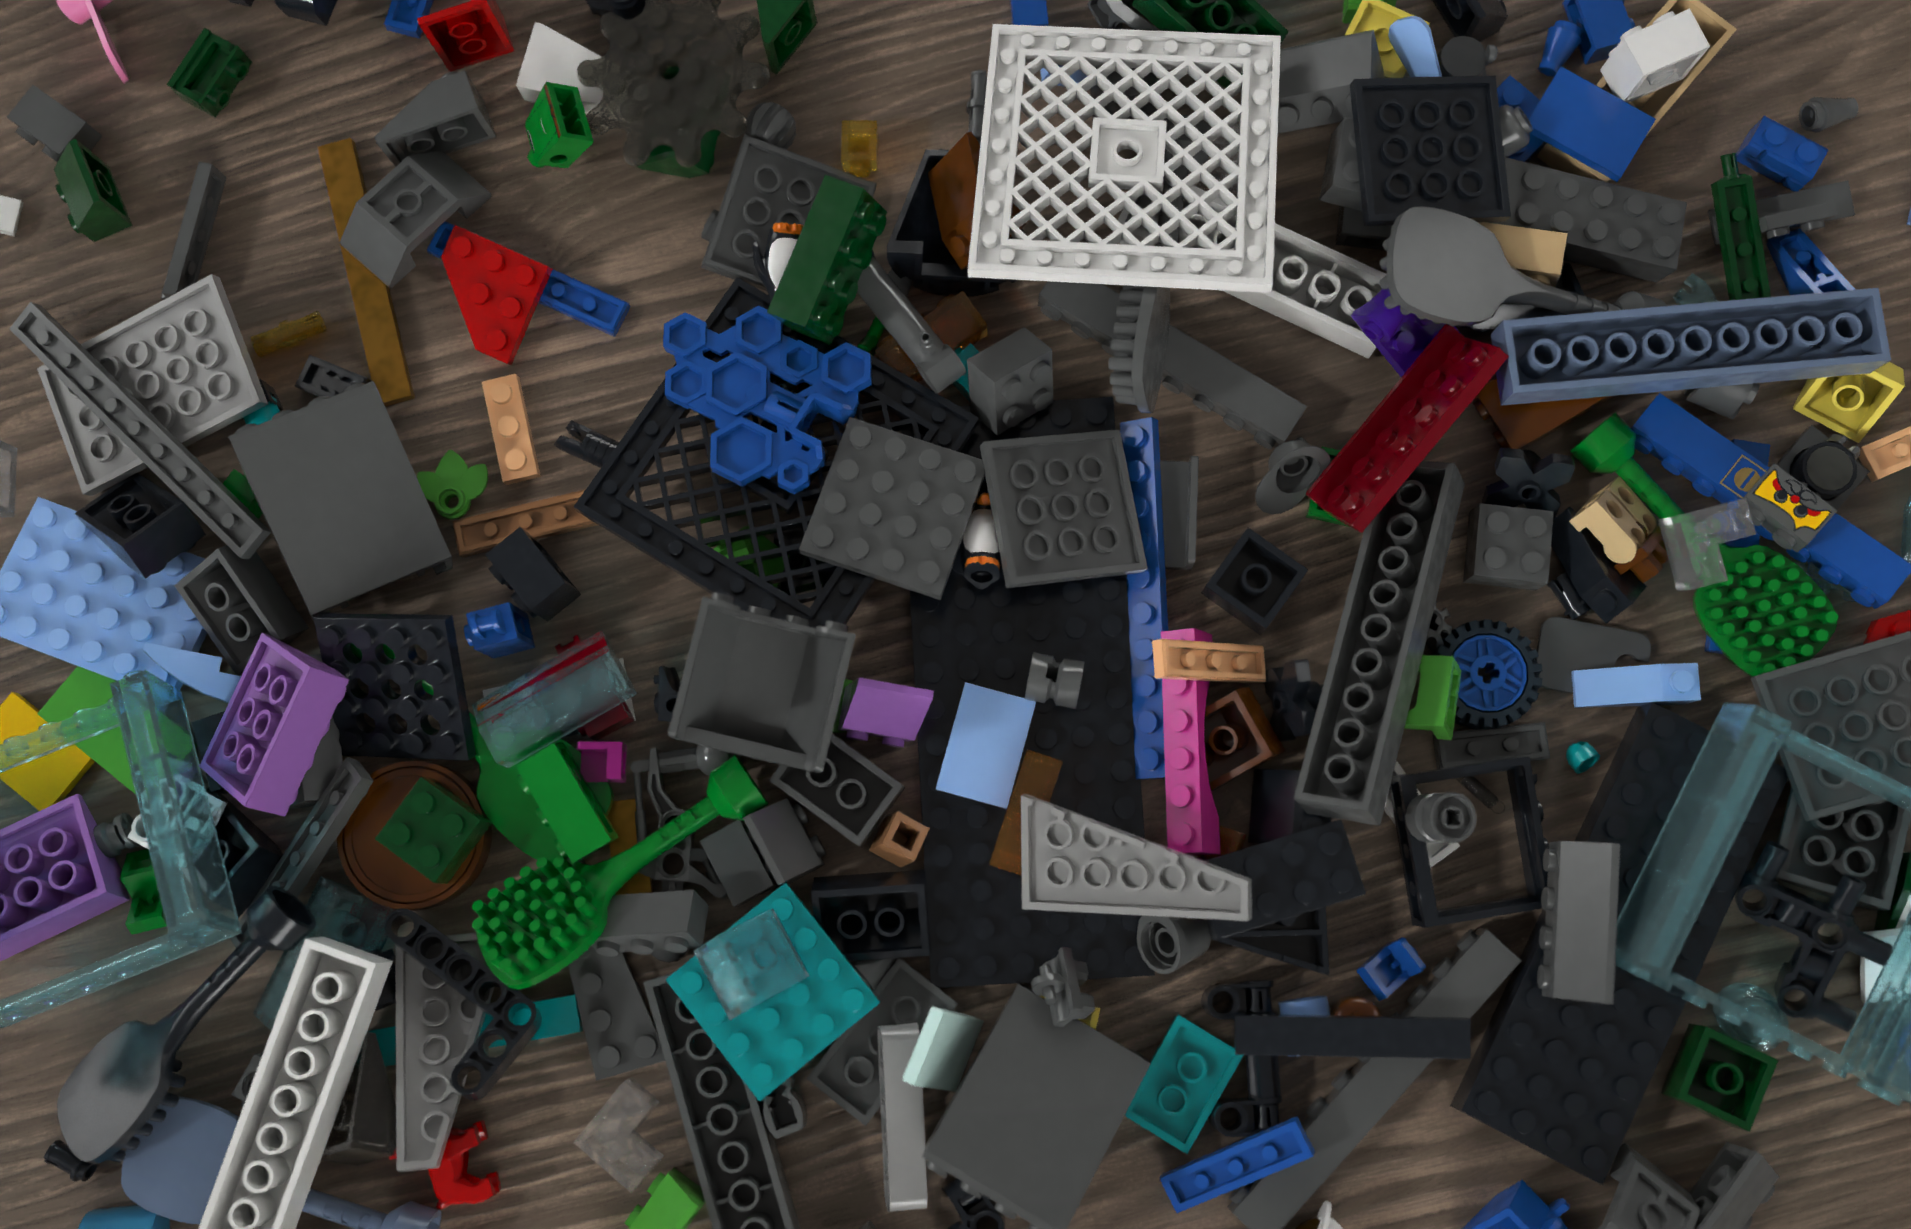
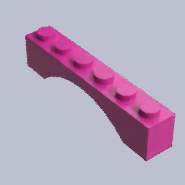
[1161,628,1220,856]

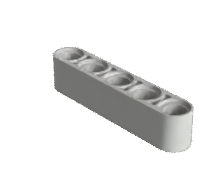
[877,1023,928,1212]

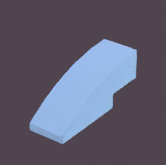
[143,642,241,703]

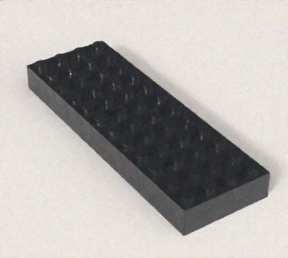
[1450,702,1788,1185]

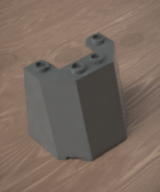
[668,592,856,773]

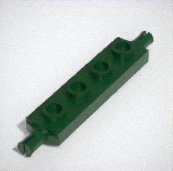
[1711,153,1771,301]

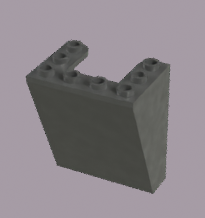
[228,381,453,621]
[922,982,1151,1229]

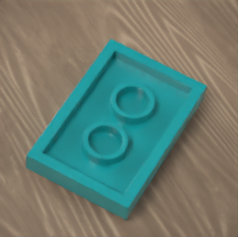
[1125,1014,1244,1154]

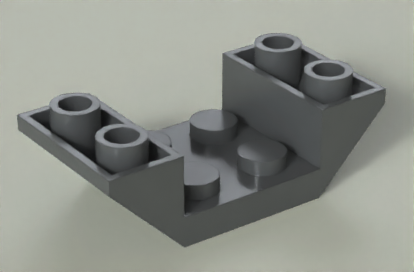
[340,150,492,289]
[1596,1143,1701,1229]

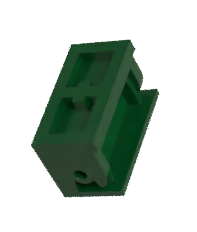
[167,28,252,118]

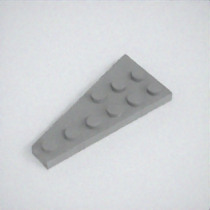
[1021,794,1252,921]
[395,933,494,1172]

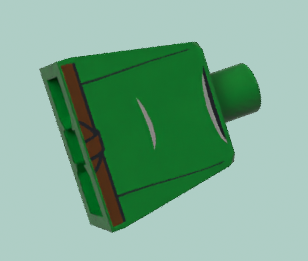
[525,82,594,168]

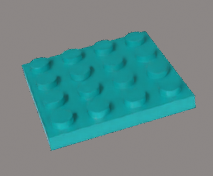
[665,882,881,1102]

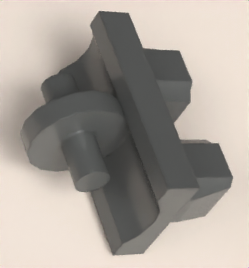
[1031,947,1095,1027]

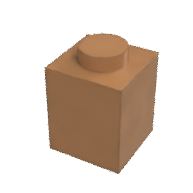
[869,811,930,868]

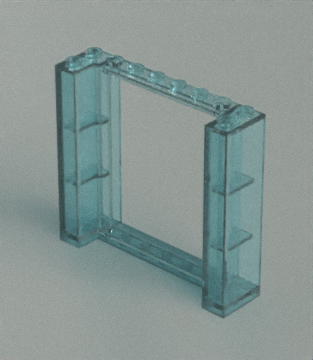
[0,670,242,1029]
[1615,703,1911,1106]

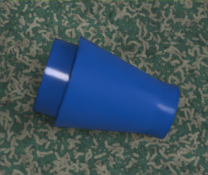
[1538,20,1582,77]

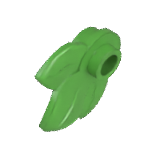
[417,450,488,520]

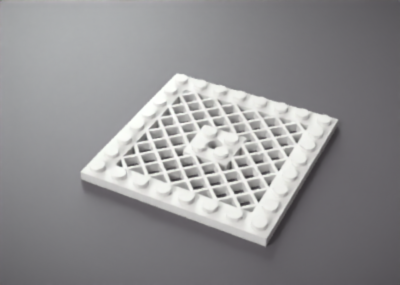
[968,24,1281,293]

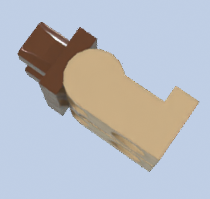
[1569,476,1675,583]

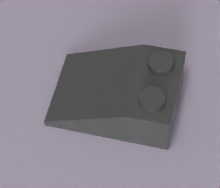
[374,70,496,167]

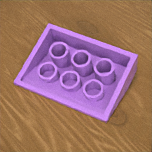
[199,633,349,817]
[0,794,130,961]

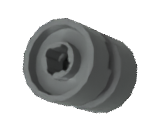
[1025,652,1084,709]
[1405,792,1477,843]

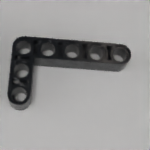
[384,909,542,1100]

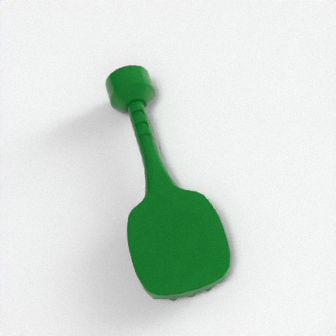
[1570,412,1838,677]
[351,643,614,863]
[472,755,768,989]

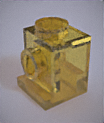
[841,120,879,178]

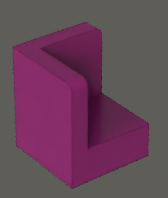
[577,741,627,783]

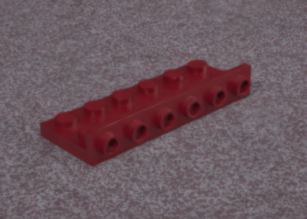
[1306,324,1509,533]

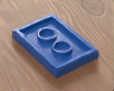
[1529,66,1656,182]

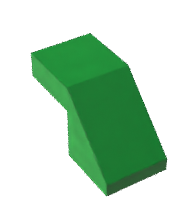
[120,849,175,935]

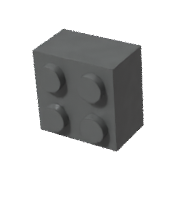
[967,327,1053,436]
[1463,503,1554,591]

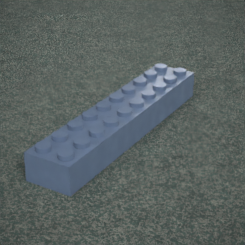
[1491,288,1891,406]

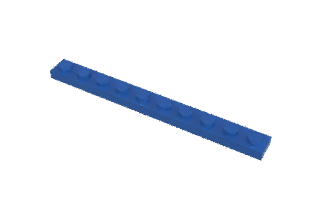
[1120,417,1168,780]

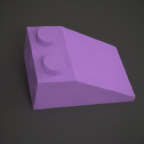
[838,678,934,747]

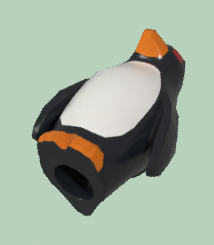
[753,222,804,304]
[959,493,1002,589]

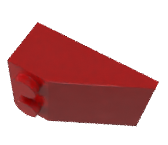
[417,0,515,72]

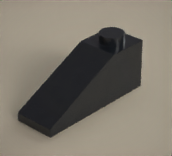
[1551,506,1647,624]

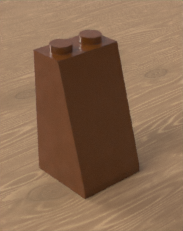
[1473,378,1618,450]

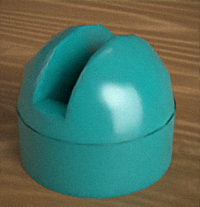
[1566,741,1600,774]

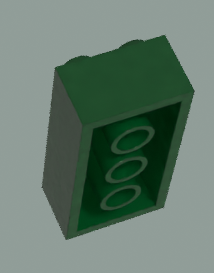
[1132,0,1289,88]
[767,175,887,345]

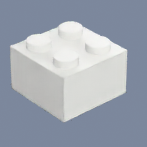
[1600,9,1710,103]

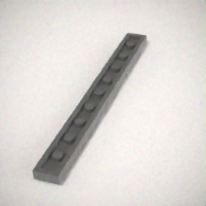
[10,302,271,559]

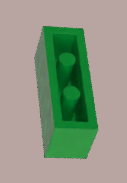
[515,742,619,864]

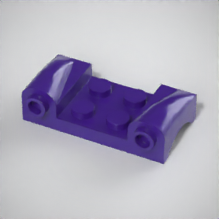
[1350,289,1460,377]

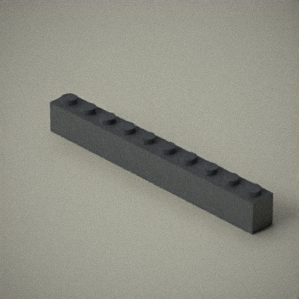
[1228,929,1521,1229]

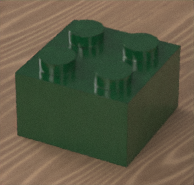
[375,777,493,884]
[1661,1023,1778,1132]

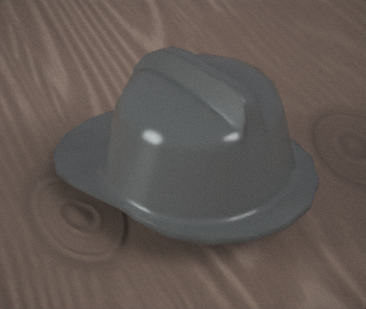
[1255,437,1331,514]

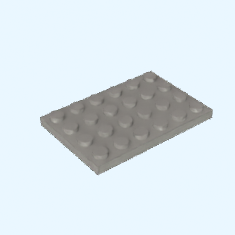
[37,274,268,496]

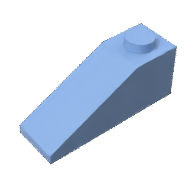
[1571,663,1701,708]

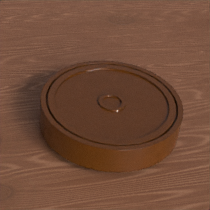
[337,761,492,910]

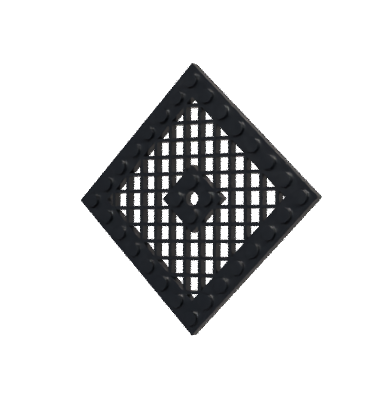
[574,277,979,628]

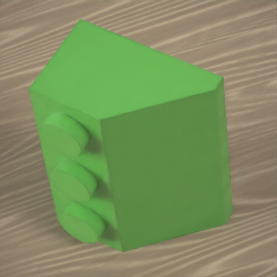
[624,1168,705,1229]

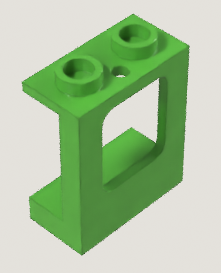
[1404,655,1461,740]

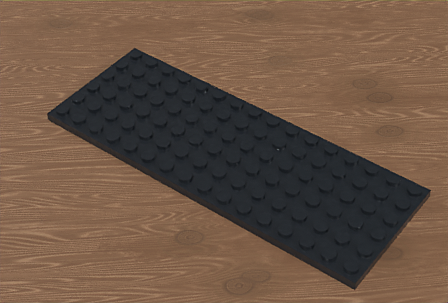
[901,397,1155,988]

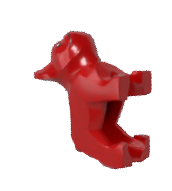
[388,1120,502,1210]

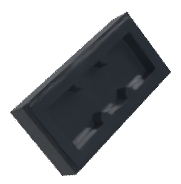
[295,355,372,398]

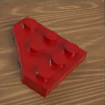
[441,225,553,365]

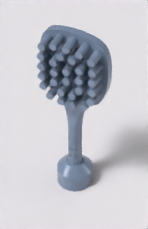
[121,1097,442,1229]

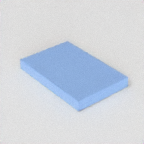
[936,682,1036,809]

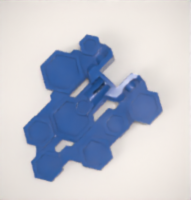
[663,306,872,495]

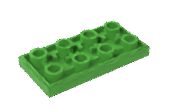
[37,666,198,803]

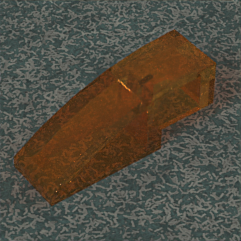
[989,749,1063,876]

